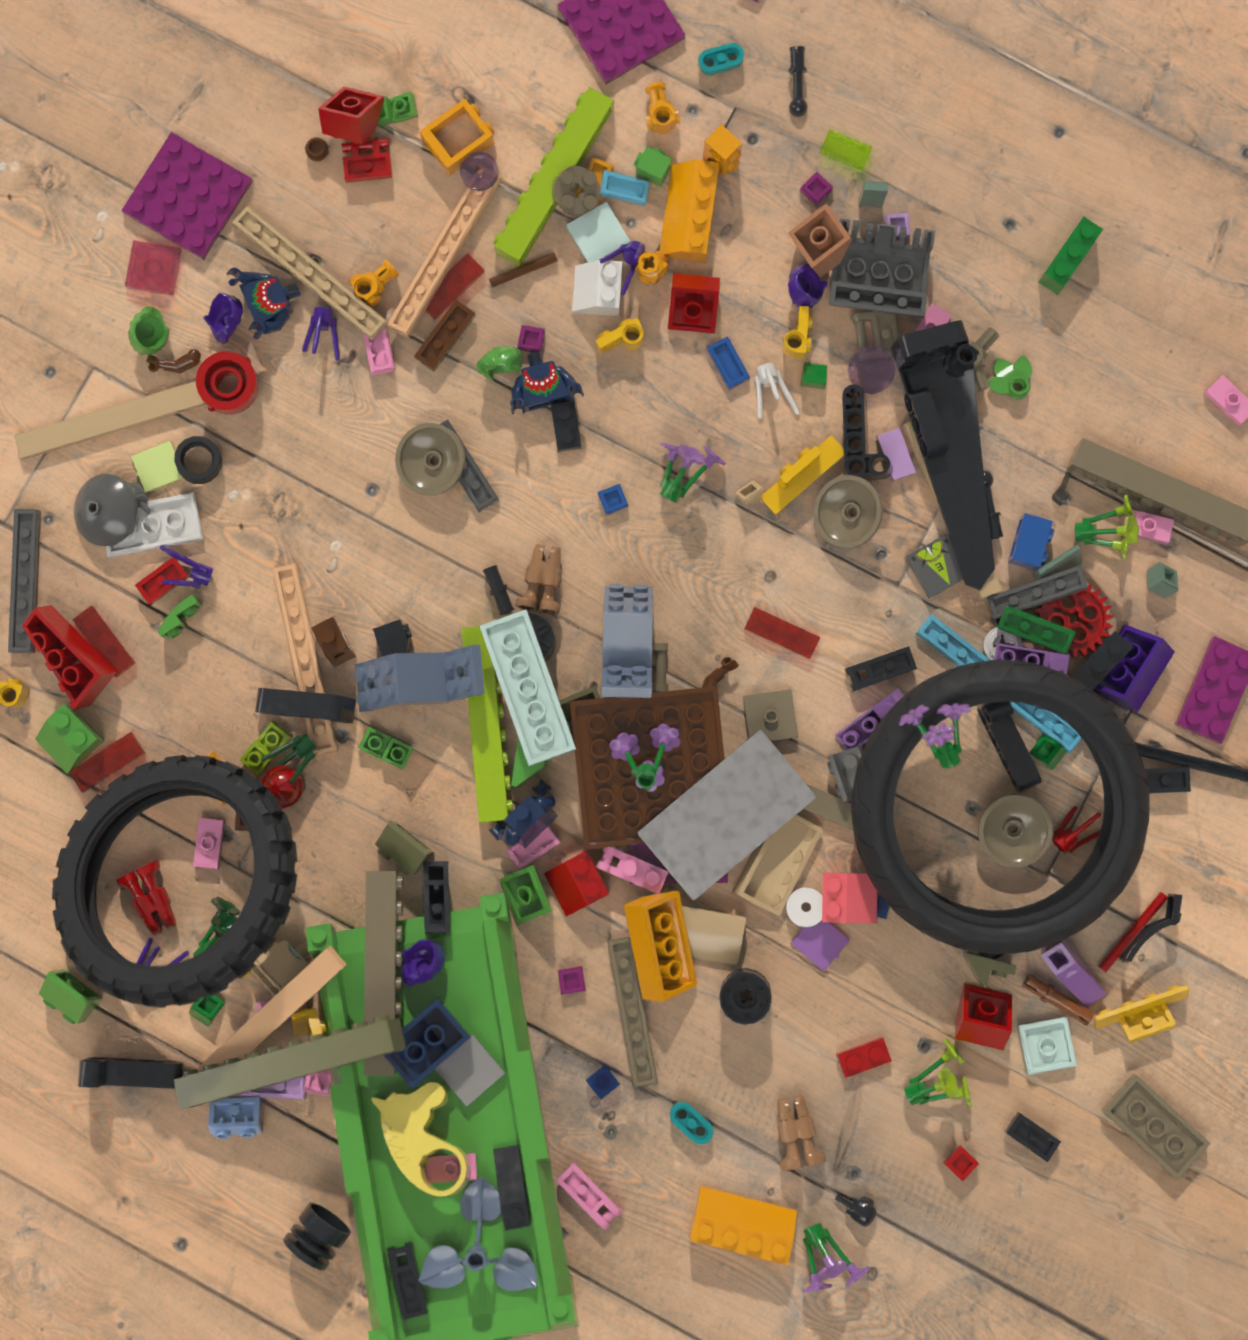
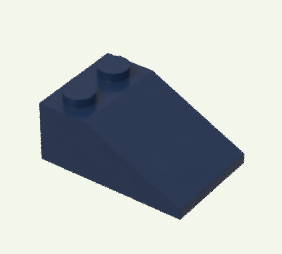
[383,997,471,1089]

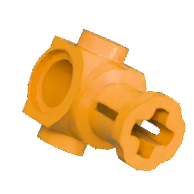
[645,82,680,134]
[635,250,669,286]
[349,259,399,308]

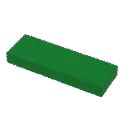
[997,605,1076,655]

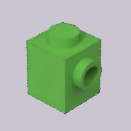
[634,147,672,187]

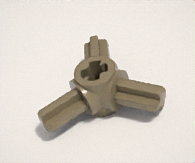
[959,327,999,392]

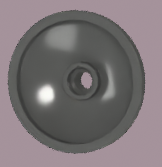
[74,474,138,546]

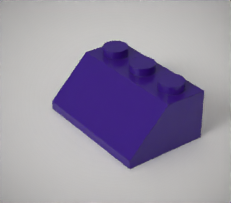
[1094,624,1175,713]

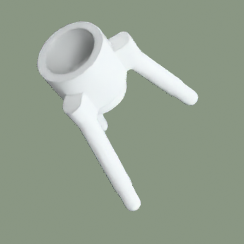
[754,363,800,419]

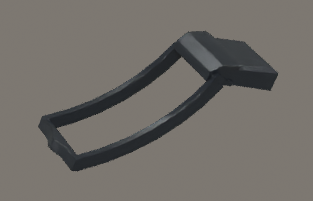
[1119,894,1183,963]

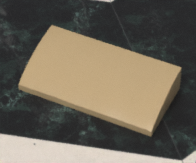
[733,815,823,916]
[682,906,746,965]

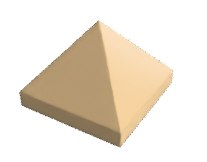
[734,480,765,505]

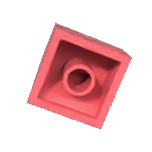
[822,872,878,923]

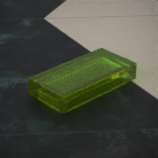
[820,129,873,171]

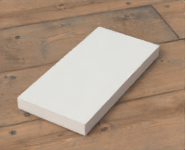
[106,492,204,558]

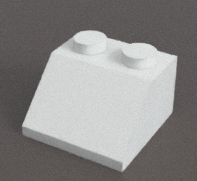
[572,260,622,316]

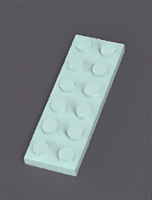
[480,610,576,766]

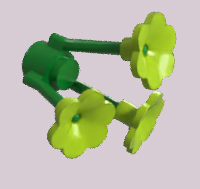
[1075,495,1139,561]
[904,1038,972,1107]

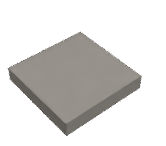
[435,1034,505,1107]

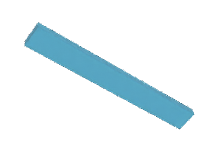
[916,614,1082,753]

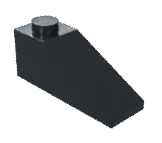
[373,619,413,657]
[422,861,450,934]
[493,1145,532,1231]

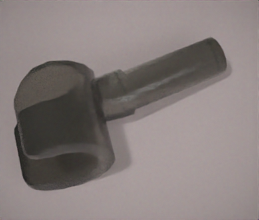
[1052,472,1071,506]

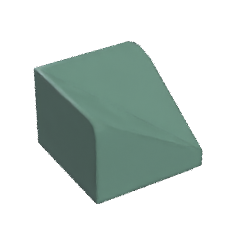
[1147,562,1178,598]

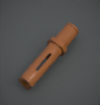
[1022,974,1094,1026]

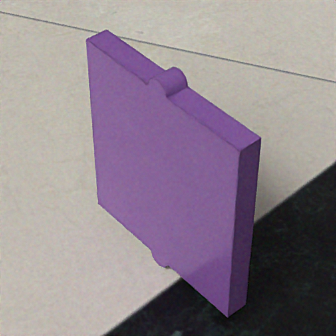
[791,920,849,971]

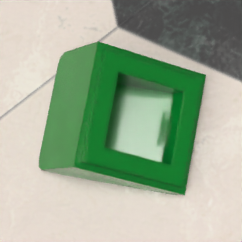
[801,362,827,389]
[1029,734,1066,770]
[189,995,225,1027]

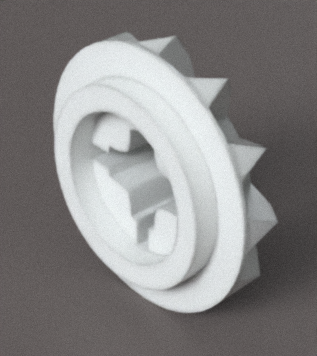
[983,627,1022,660]

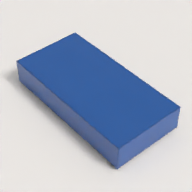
[707,336,750,390]

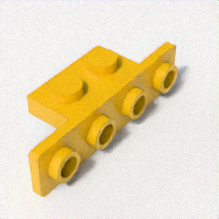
[760,436,844,515]
[1093,985,1190,1044]

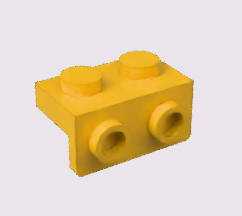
[291,1008,327,1038]

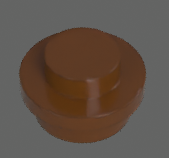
[305,137,329,162]

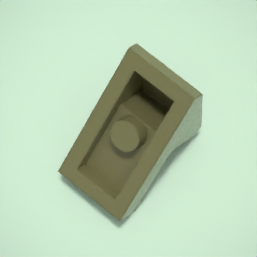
[963,952,1017,988]

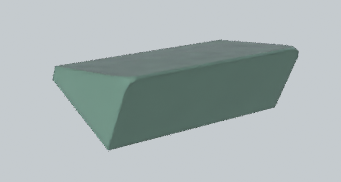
[1033,545,1082,580]

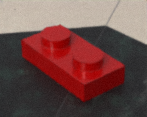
[135,557,189,605]
[836,1037,892,1078]

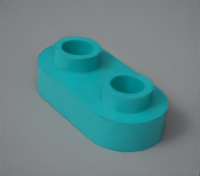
[698,43,744,76]
[670,1101,713,1145]

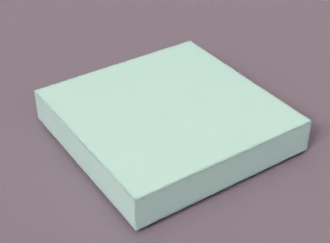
[566,202,630,263]
[1017,1016,1077,1075]

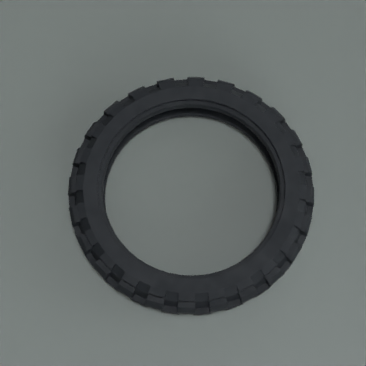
[52,755,298,1008]

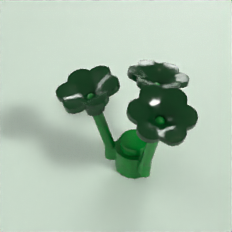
[193,897,240,956]

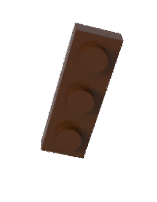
[414,300,476,372]

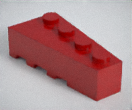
[22,605,117,710]

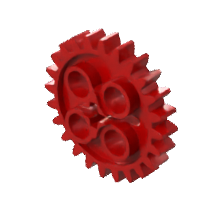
[1033,583,1113,658]

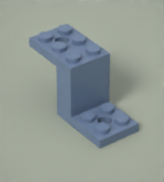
[601,583,653,698]
[354,645,485,712]

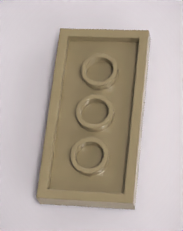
[1101,1073,1211,1180]

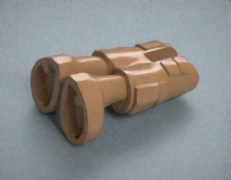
[515,544,562,614]
[777,1095,826,1171]

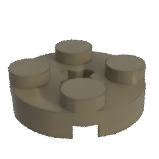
[552,166,600,216]

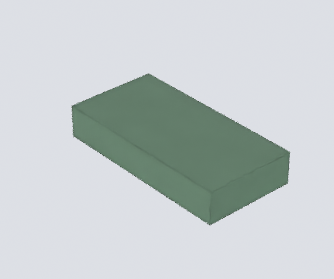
[858,181,889,208]

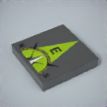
[905,533,963,599]

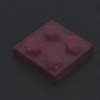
[125,240,182,296]

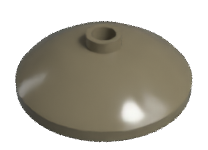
[395,423,465,496]
[814,475,883,548]
[978,794,1053,868]

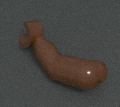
[146,349,201,374]
[702,657,739,687]

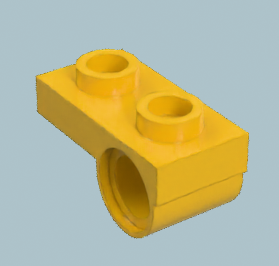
[782,306,813,360]
[595,318,643,355]
[0,678,30,708]

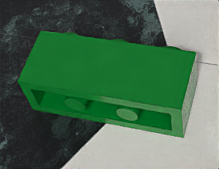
[1038,216,1103,295]

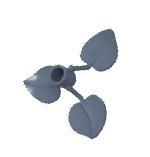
[419,1177,537,1291]

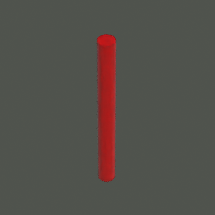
[1098,892,1168,973]

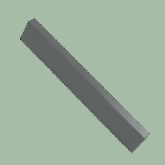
[8,509,41,653]

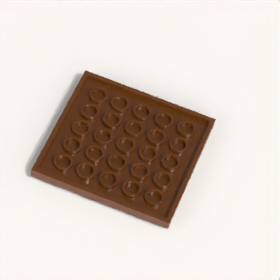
[569,686,725,850]

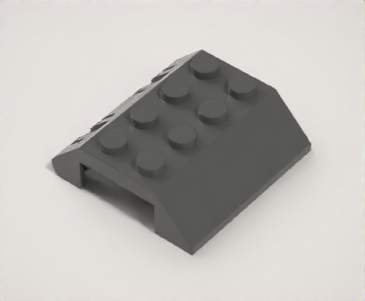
[829,218,935,318]

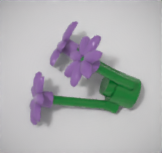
[899,703,971,769]

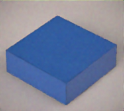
[597,484,629,516]

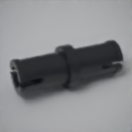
[483,565,515,615]

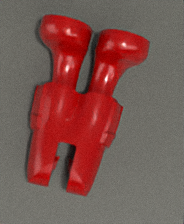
[116,860,177,936]

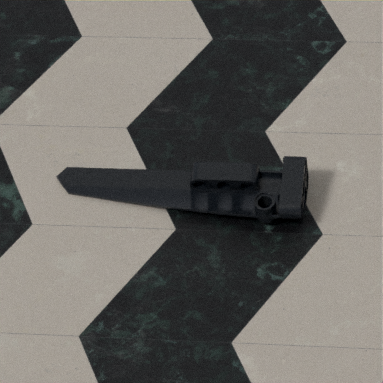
[891,320,995,590]

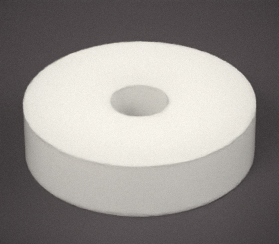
[786,888,822,928]

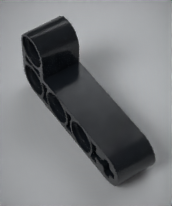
[842,384,893,480]
[255,688,356,724]
[977,702,1042,793]
[78,1057,183,1089]

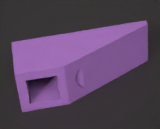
[994,643,1070,675]
[835,688,904,750]
[1041,939,1107,1007]

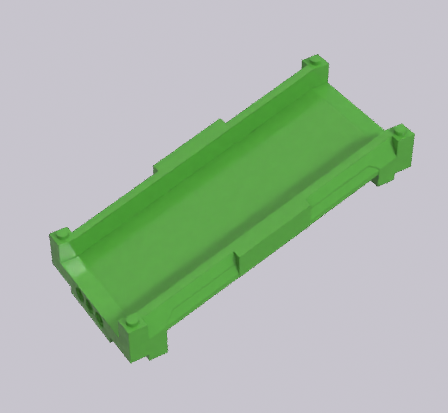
[306,893,579,1340]

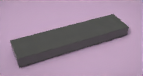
[440,419,499,512]
[987,565,1089,621]

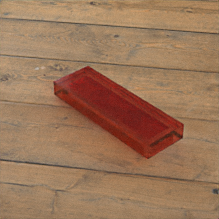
[425,253,485,320]
[72,605,136,678]
[744,607,820,660]
[69,732,146,793]

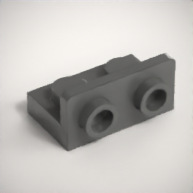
[827,745,863,803]

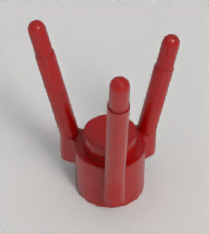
[1052,806,1101,854]

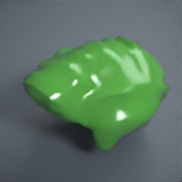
[128,306,170,356]
[477,345,522,381]

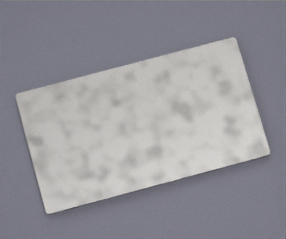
[638,730,816,900]

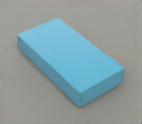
[600,170,650,206]

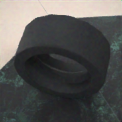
[174,436,222,484]

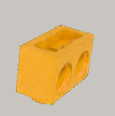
[703,124,742,177]

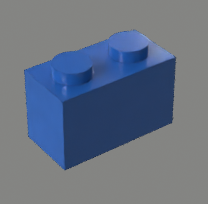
[1008,513,1054,571]

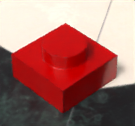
[943,1145,980,1182]

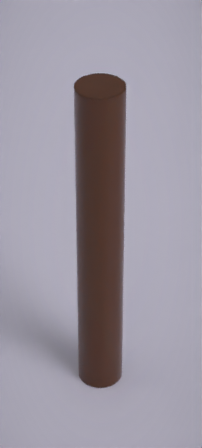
[489,253,558,288]

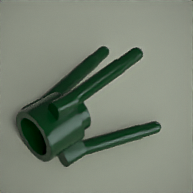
[261,734,318,784]

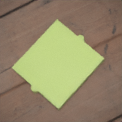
[131,441,183,493]

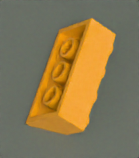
[659,159,720,263]
[624,891,697,1002]
[689,1186,797,1266]

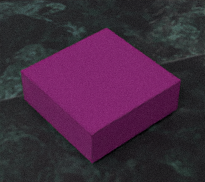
[800,172,834,206]
[517,325,545,353]
[558,966,586,995]

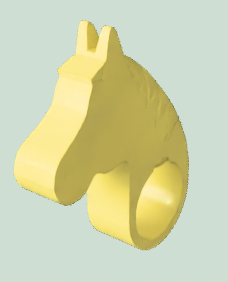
[371,1082,471,1196]

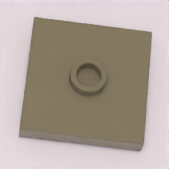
[743,689,798,741]

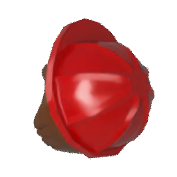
[261,765,306,809]

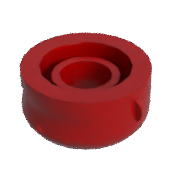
[196,351,259,415]

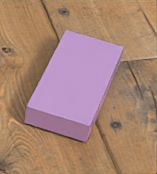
[876,428,916,482]

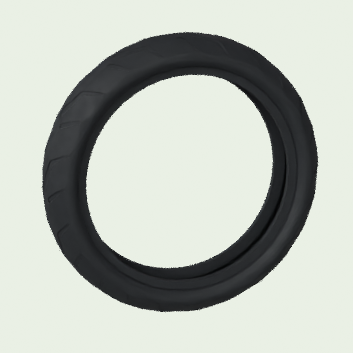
[851,660,1150,954]

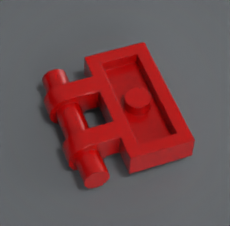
[341,137,393,183]

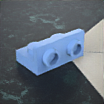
[208,1097,262,1139]

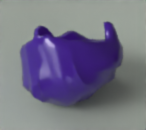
[788,262,827,309]
[203,293,243,344]
[402,939,446,987]

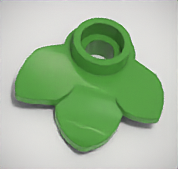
[988,355,1032,399]

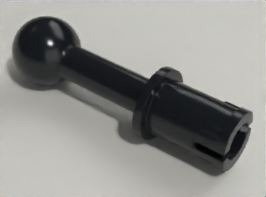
[788,46,808,117]
[983,470,1004,540]

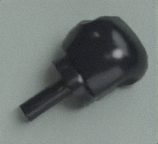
[835,1194,877,1227]

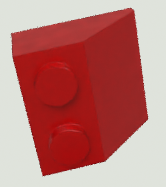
[318,86,384,144]
[668,273,720,334]
[544,850,609,917]
[955,983,1012,1051]

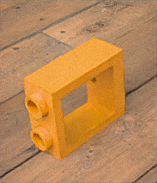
[419,99,495,176]

